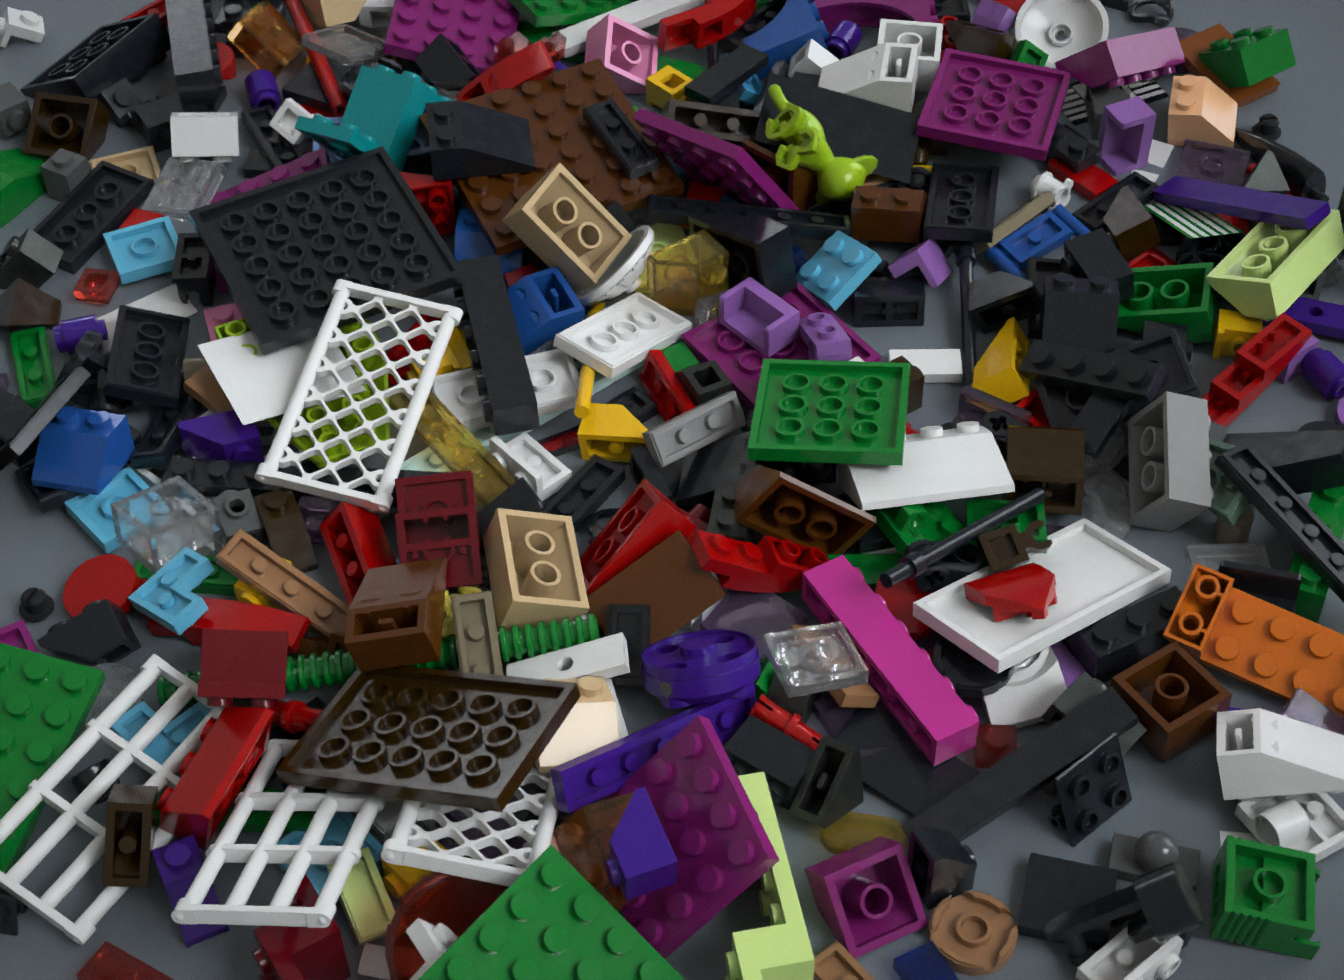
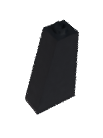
[1223,430,1344,504]

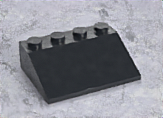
[20,13,171,102]

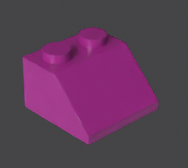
[804,836,929,958]

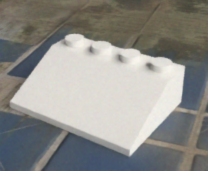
[838,421,1015,511]

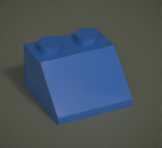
[454,209,529,275]
[31,406,135,495]

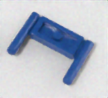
[985,204,1091,280]

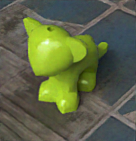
[765,84,878,205]

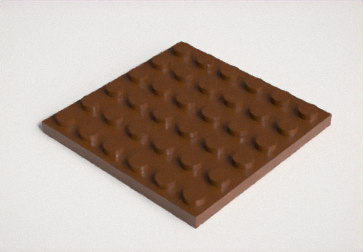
[419,58,684,256]

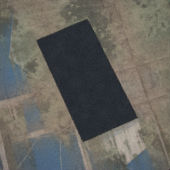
[754,73,920,184]

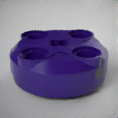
[641,629,761,709]

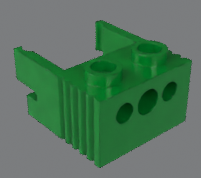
[1210,835,1320,960]

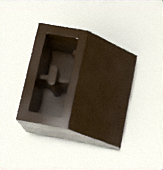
[1001,425,1085,515]

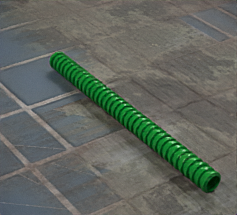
[156,613,600,707]

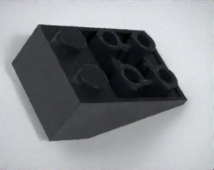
[676,431,796,508]

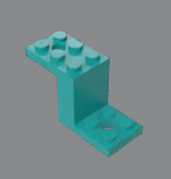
[295,64,452,172]

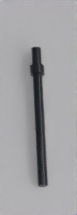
[955,241,977,394]
[880,487,1046,588]

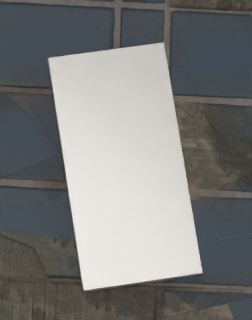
[913,518,1172,673]

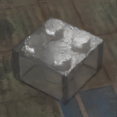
[111,475,224,574]

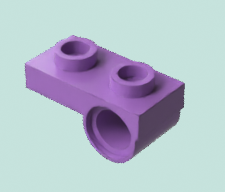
[799,312,852,361]

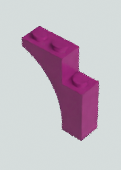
[815,0,939,32]

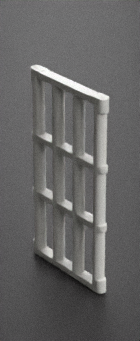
[0,654,231,946]
[171,739,385,928]

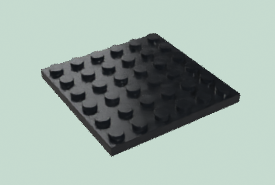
[189,146,465,355]

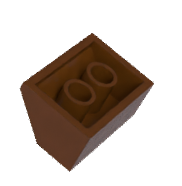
[735,464,876,555]

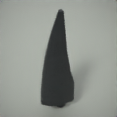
[1234,128,1329,202]

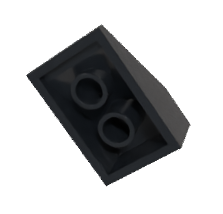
[425,100,535,181]
[688,213,798,297]

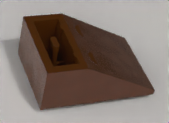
[344,557,447,672]

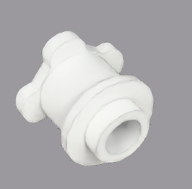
[1030,171,1074,211]

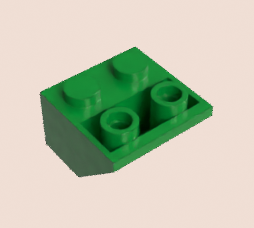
[1198,25,1296,88]

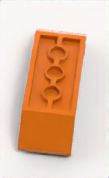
[1163,563,1344,726]

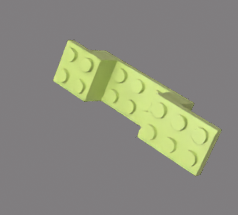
[725,771,815,980]

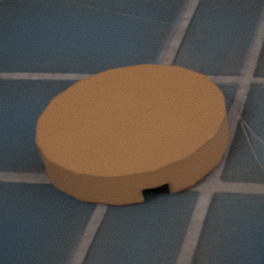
[928,891,1018,976]

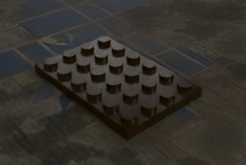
[275,666,581,812]

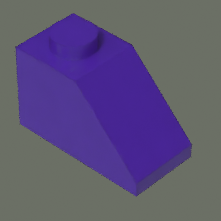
[177,410,265,462]
[604,787,678,901]
[151,835,229,947]

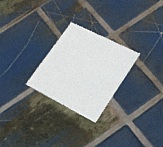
[197,331,366,425]

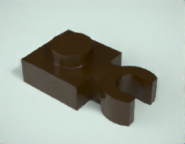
[976,520,1053,575]

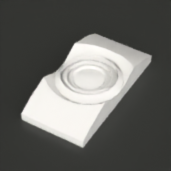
[980,646,1067,734]

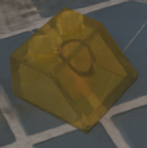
[647,229,728,317]

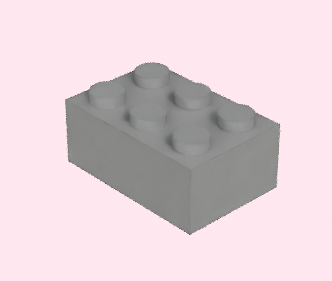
[1128,391,1213,532]

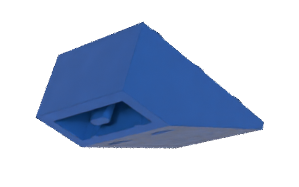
[462,266,585,356]

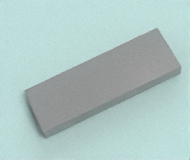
[642,391,746,468]

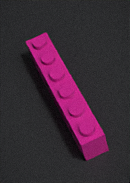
[801,555,980,766]

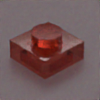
[73,268,120,304]
[974,724,1018,768]

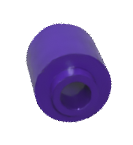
[824,20,863,60]
[244,70,281,112]
[53,314,109,355]
[1300,348,1344,400]

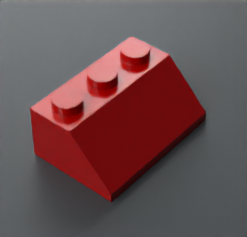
[580,478,696,595]
[156,706,274,851]

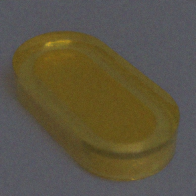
[820,811,906,854]

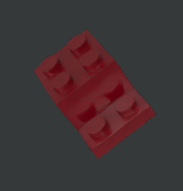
[395,470,483,589]
[197,629,288,708]
[252,870,351,980]

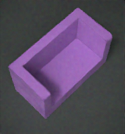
[1098,96,1157,176]
[719,277,800,358]

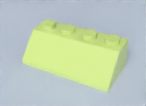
[1206,209,1344,321]

